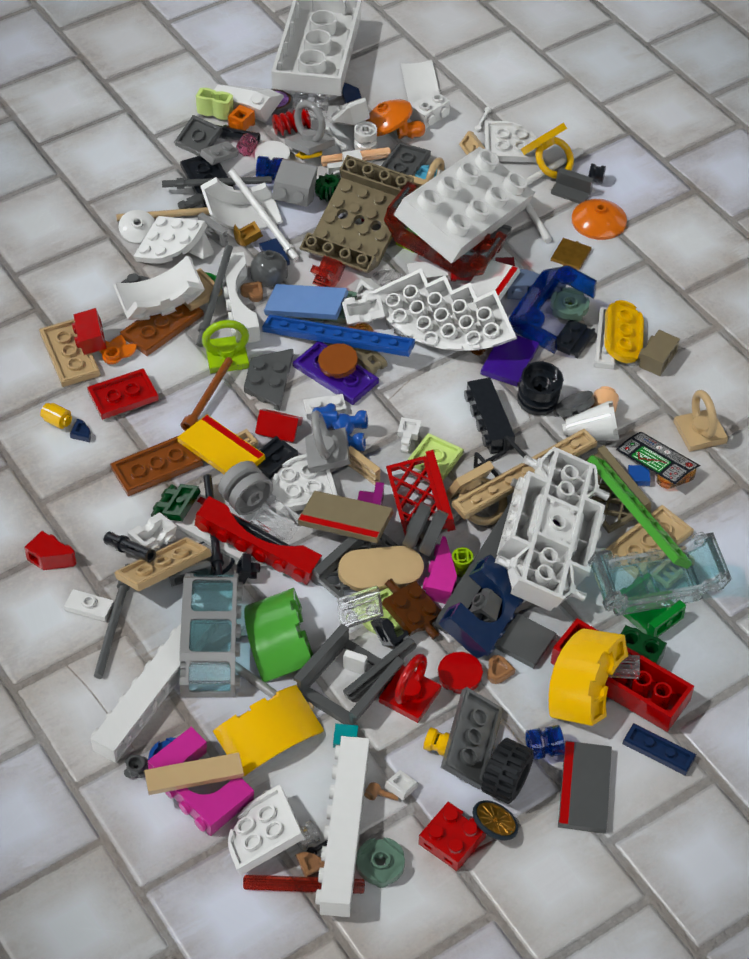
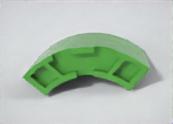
[244,588,314,682]

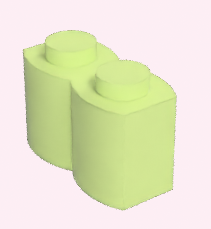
[196,88,234,120]

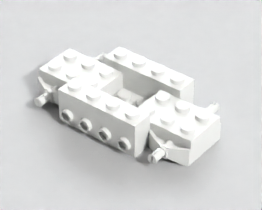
[495,447,610,611]

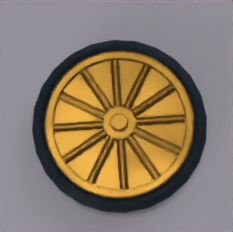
[472,800,518,841]

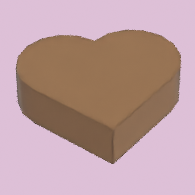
[240,282,263,302]
[487,655,515,684]

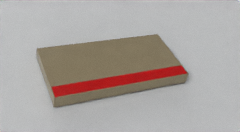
[298,491,394,543]

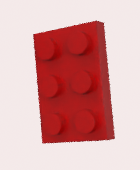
[87,368,159,420]

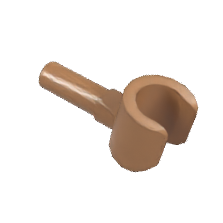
[364,782,399,801]

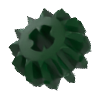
[315,173,341,202]

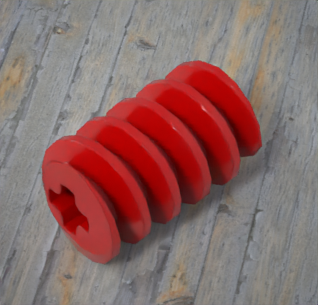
[272,109,311,136]

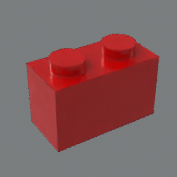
[72,308,107,355]

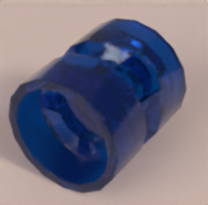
[256,156,284,181]
[525,725,565,760]

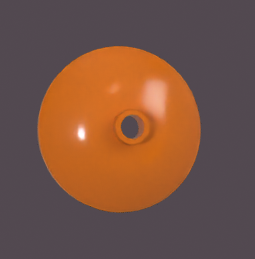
[366,99,413,136]
[572,199,627,240]

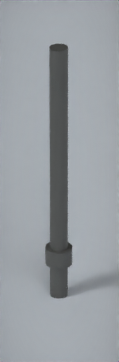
[162,176,272,189]
[196,245,233,347]
[94,564,130,679]

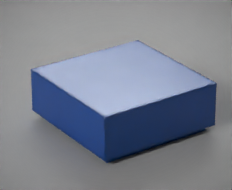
[627,465,651,486]

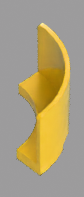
[548,629,628,726]
[213,685,324,777]

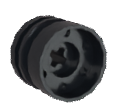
[517,361,564,415]

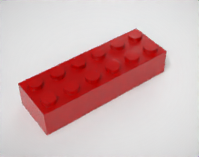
[551,618,694,732]

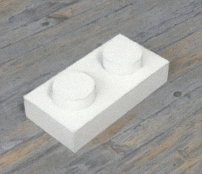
[303,394,347,420]

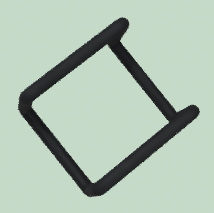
[474,436,526,477]

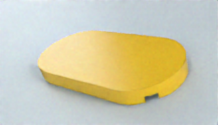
[604,300,644,363]

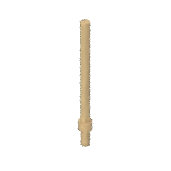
[116,207,210,221]

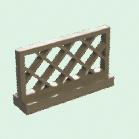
[585,445,651,533]

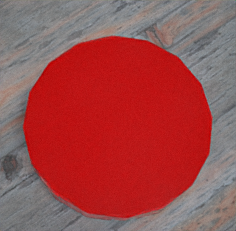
[437,652,483,694]

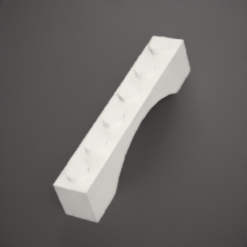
[218,252,260,343]

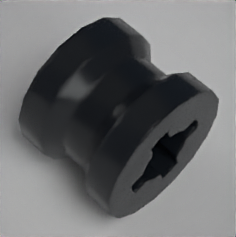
[588,163,606,184]

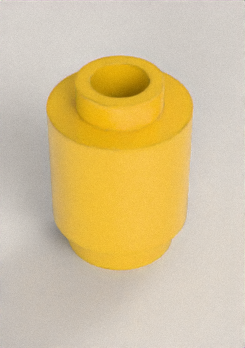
[40,403,72,429]

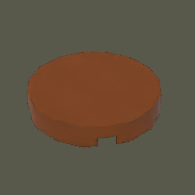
[318,343,358,378]

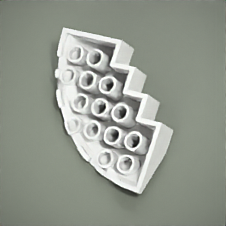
[369,268,517,351]

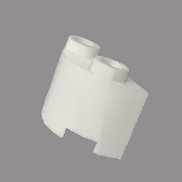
[342,293,385,326]
[127,512,177,551]

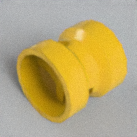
[423,727,450,756]

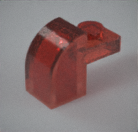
[310,256,346,287]

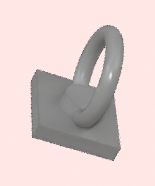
[285,100,335,155]
[305,410,350,473]

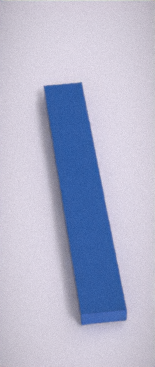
[262,314,415,357]

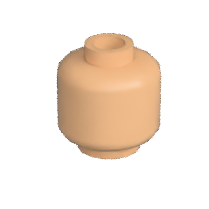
[591,386,619,412]

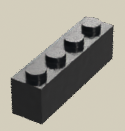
[464,377,515,454]

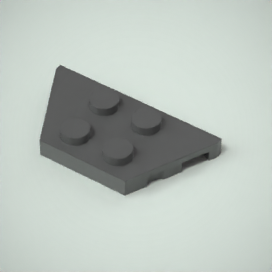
[244,349,294,411]

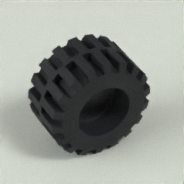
[481,738,534,804]

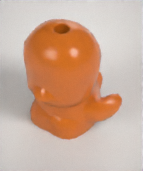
[396,120,425,139]

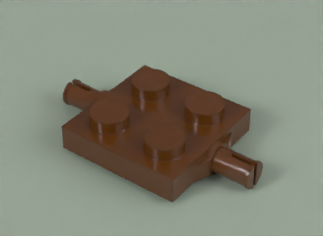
[381,578,441,640]

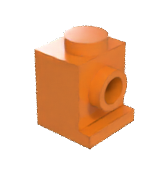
[228,105,255,131]

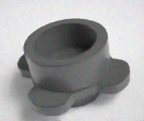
[124,755,148,778]

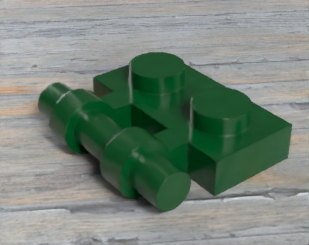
[151,484,201,521]

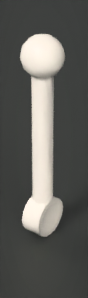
[474,107,491,132]
[325,127,347,152]

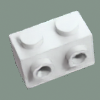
[410,91,450,128]

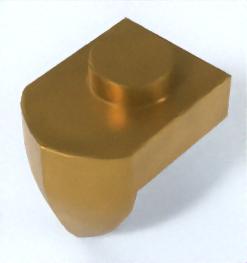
[234,221,263,246]

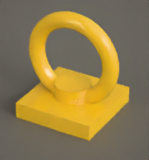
[521,123,574,179]

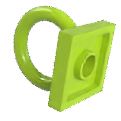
[202,320,249,374]

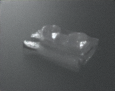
[337,586,384,628]

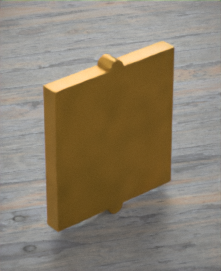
[551,238,592,270]

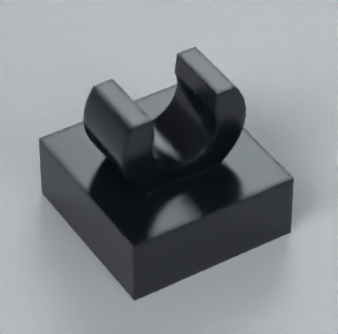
[236,553,260,584]

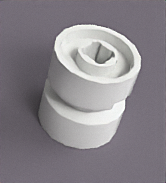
[354,121,377,151]

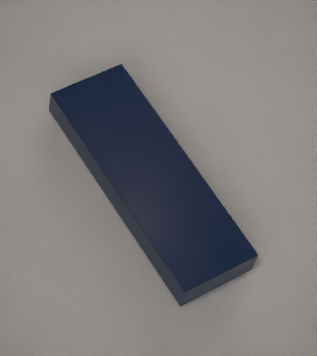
[622,723,697,776]

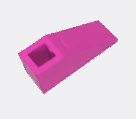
[422,536,457,604]

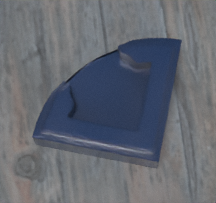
[70,419,91,443]

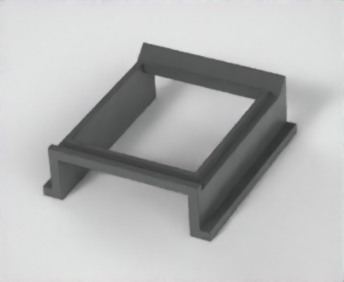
[293,624,405,725]

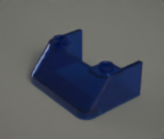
[509,266,597,354]

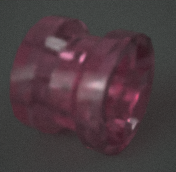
[236,133,258,156]

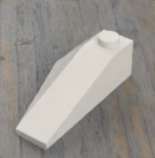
[214,84,284,123]

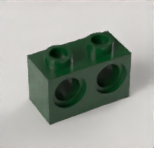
[621,625,667,665]

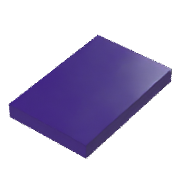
[480,335,539,387]

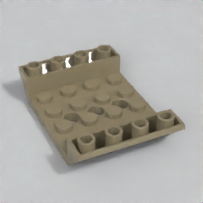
[300,155,414,274]

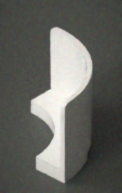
[200,177,283,230]
[114,256,205,320]

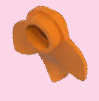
[99,335,137,364]

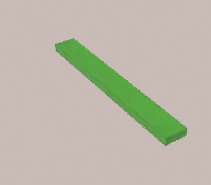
[587,455,692,569]

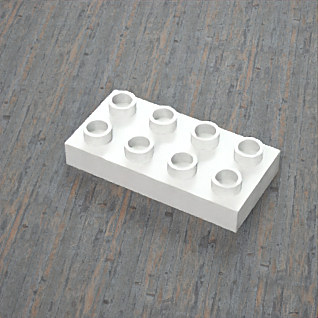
[271,0,362,98]
[394,147,536,264]

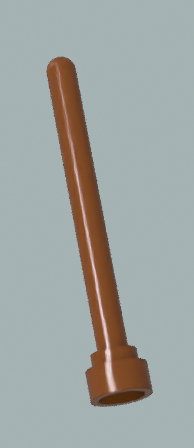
[180,357,233,431]

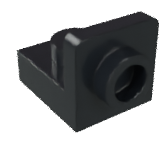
[370,618,409,647]

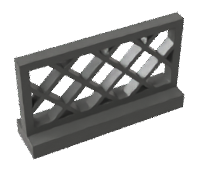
[311,533,399,609]

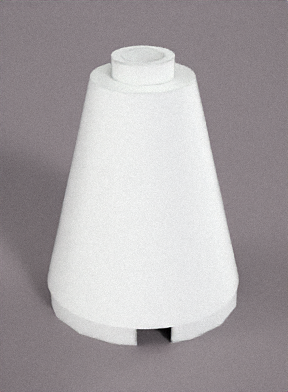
[562,401,619,441]

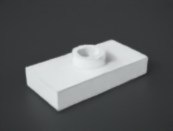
[64,589,114,622]

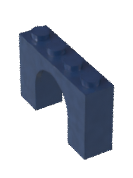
[438,554,524,658]

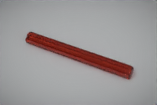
[243,875,365,894]

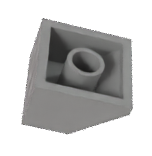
[272,159,318,207]

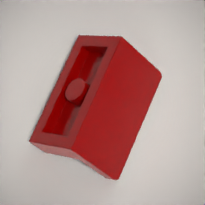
[255,409,303,442]

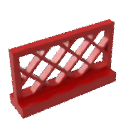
[386,450,456,536]

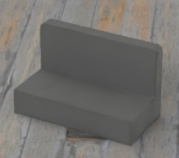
[551,167,594,204]

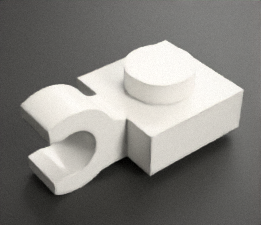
[397,417,421,453]

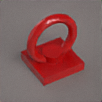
[379,654,442,723]

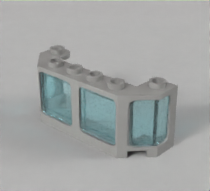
[179,573,243,697]

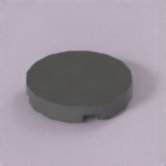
[555,391,595,417]

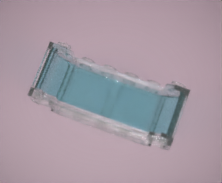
[588,532,732,616]

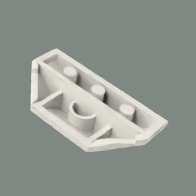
[328,97,370,127]

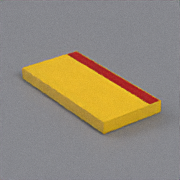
[177,415,265,474]

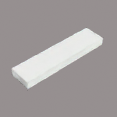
[594,307,615,370]

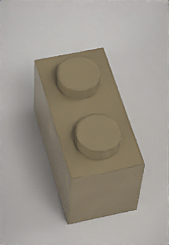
[638,330,680,376]

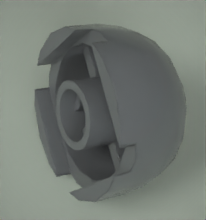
[250,250,288,286]

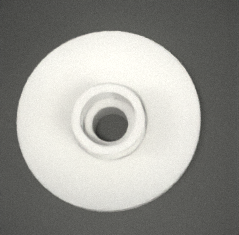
[119,210,155,244]

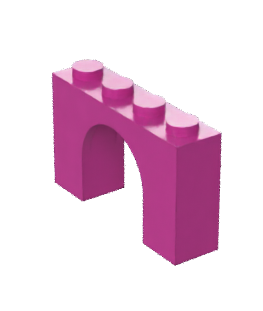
[148,726,254,836]

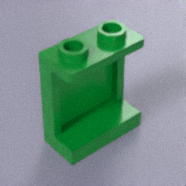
[615,573,686,637]

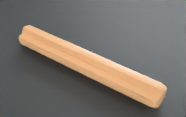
[321,147,391,166]

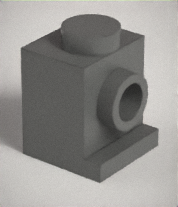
[469,588,502,623]

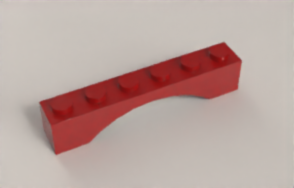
[194,496,322,585]

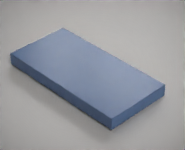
[264,284,348,320]

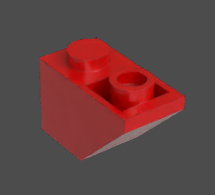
[24,531,77,570]

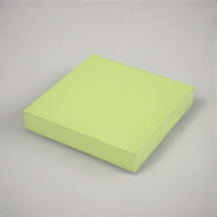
[408,433,464,481]

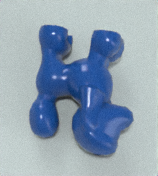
[312,403,368,452]

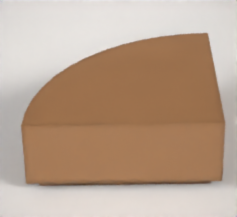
[295,852,325,877]

